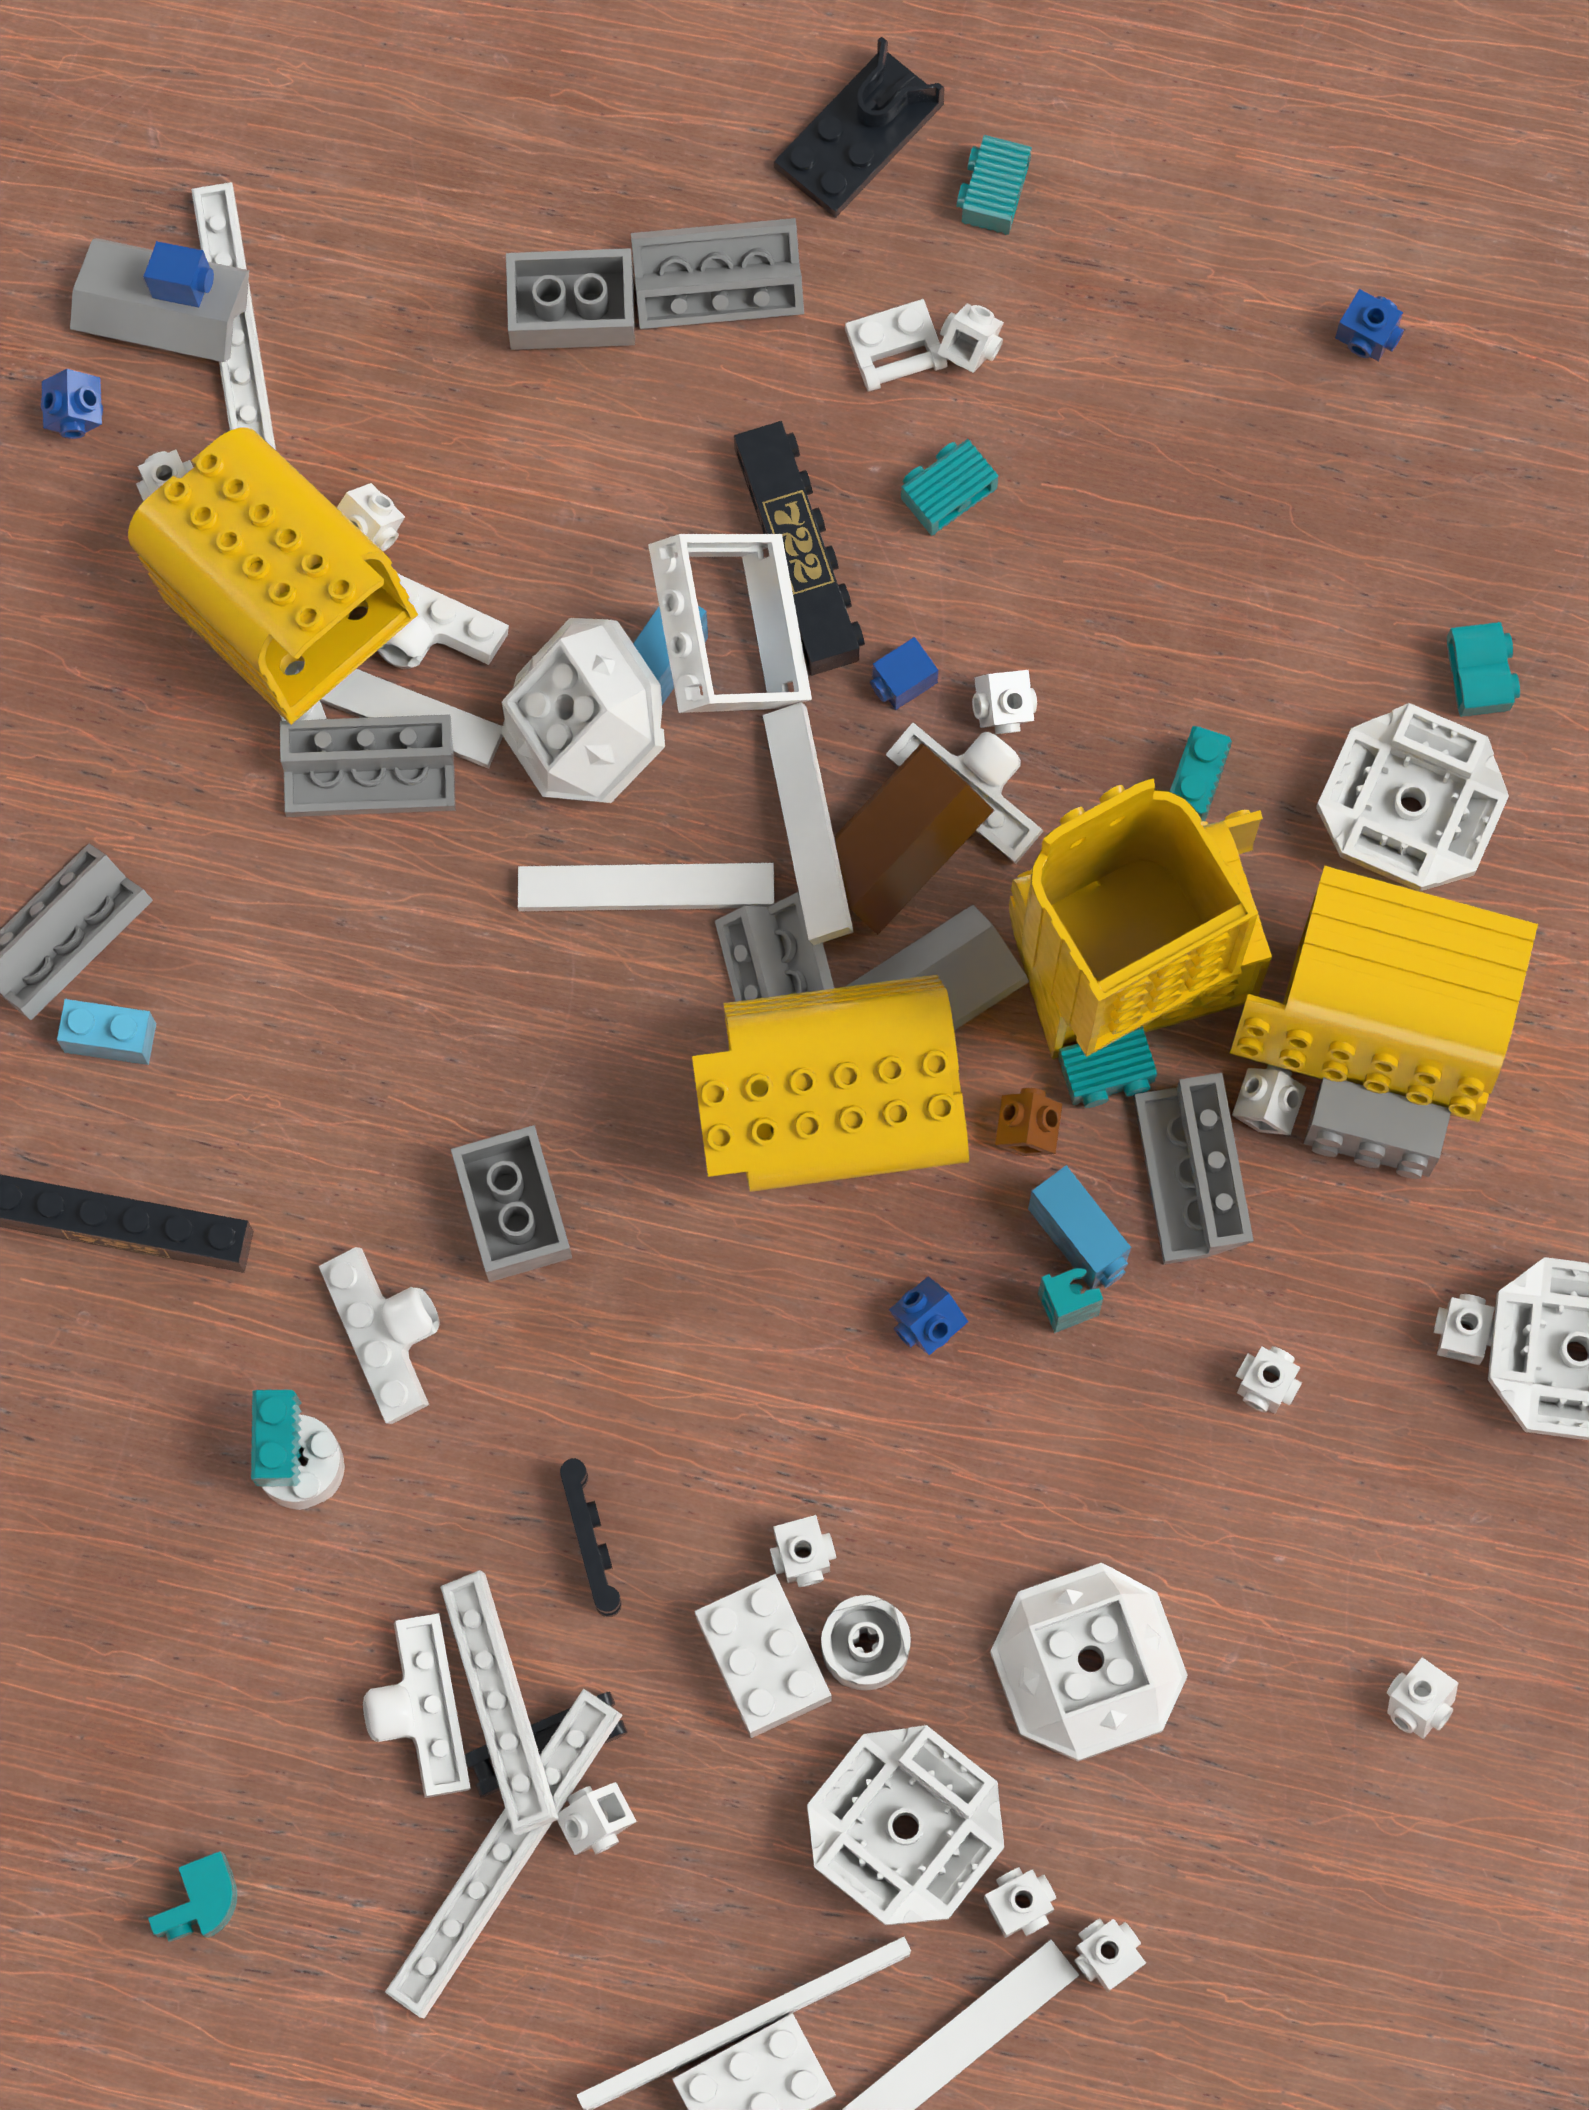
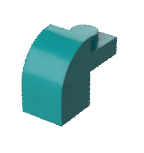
[148,1851,237,1942]

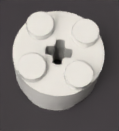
[262,1415,345,1510]
[821,1595,911,1690]

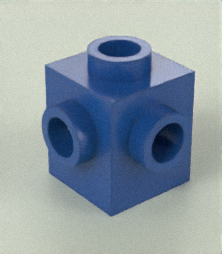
[1335,289,1404,362]
[41,369,103,439]
[889,1276,969,1355]

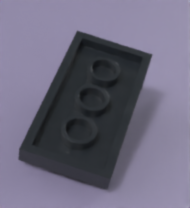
[774,37,945,218]

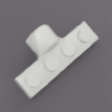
[366,573,509,669]
[886,723,1044,864]
[319,1247,440,1424]
[363,1613,470,1798]

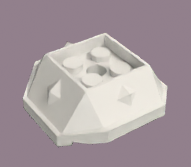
[501,618,665,803]
[1316,703,1509,891]
[1488,1257,1589,1440]
[990,1563,1188,1762]
[807,1725,1004,1925]

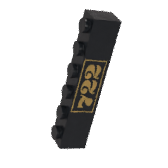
[734,421,865,676]
[0,1174,254,1273]

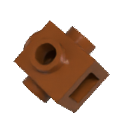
[995,1088,1063,1156]

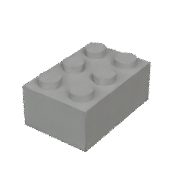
[506,248,635,350]
[1303,1077,1451,1179]
[451,1125,572,1282]

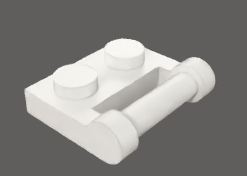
[845,299,948,392]

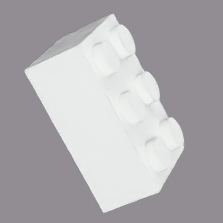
[695,1574,832,1738]
[673,2013,836,2110]

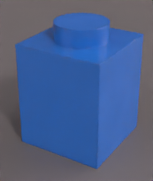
[143,241,214,308]
[870,637,939,710]

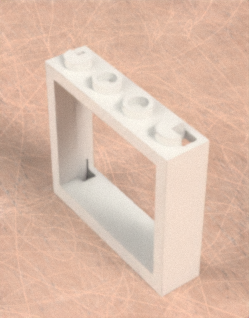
[648,534,812,713]

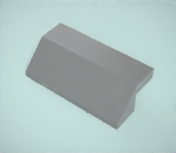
[631,218,804,329]
[70,238,249,362]
[280,714,456,817]
[0,843,153,1020]
[715,892,834,1002]
[846,905,1029,1030]
[1134,1073,1254,1265]

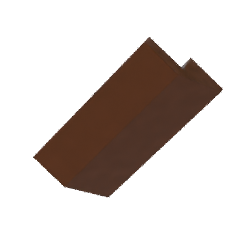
[834,743,995,935]

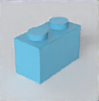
[57,999,156,1065]

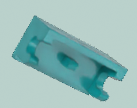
[1038,1268,1103,1333]

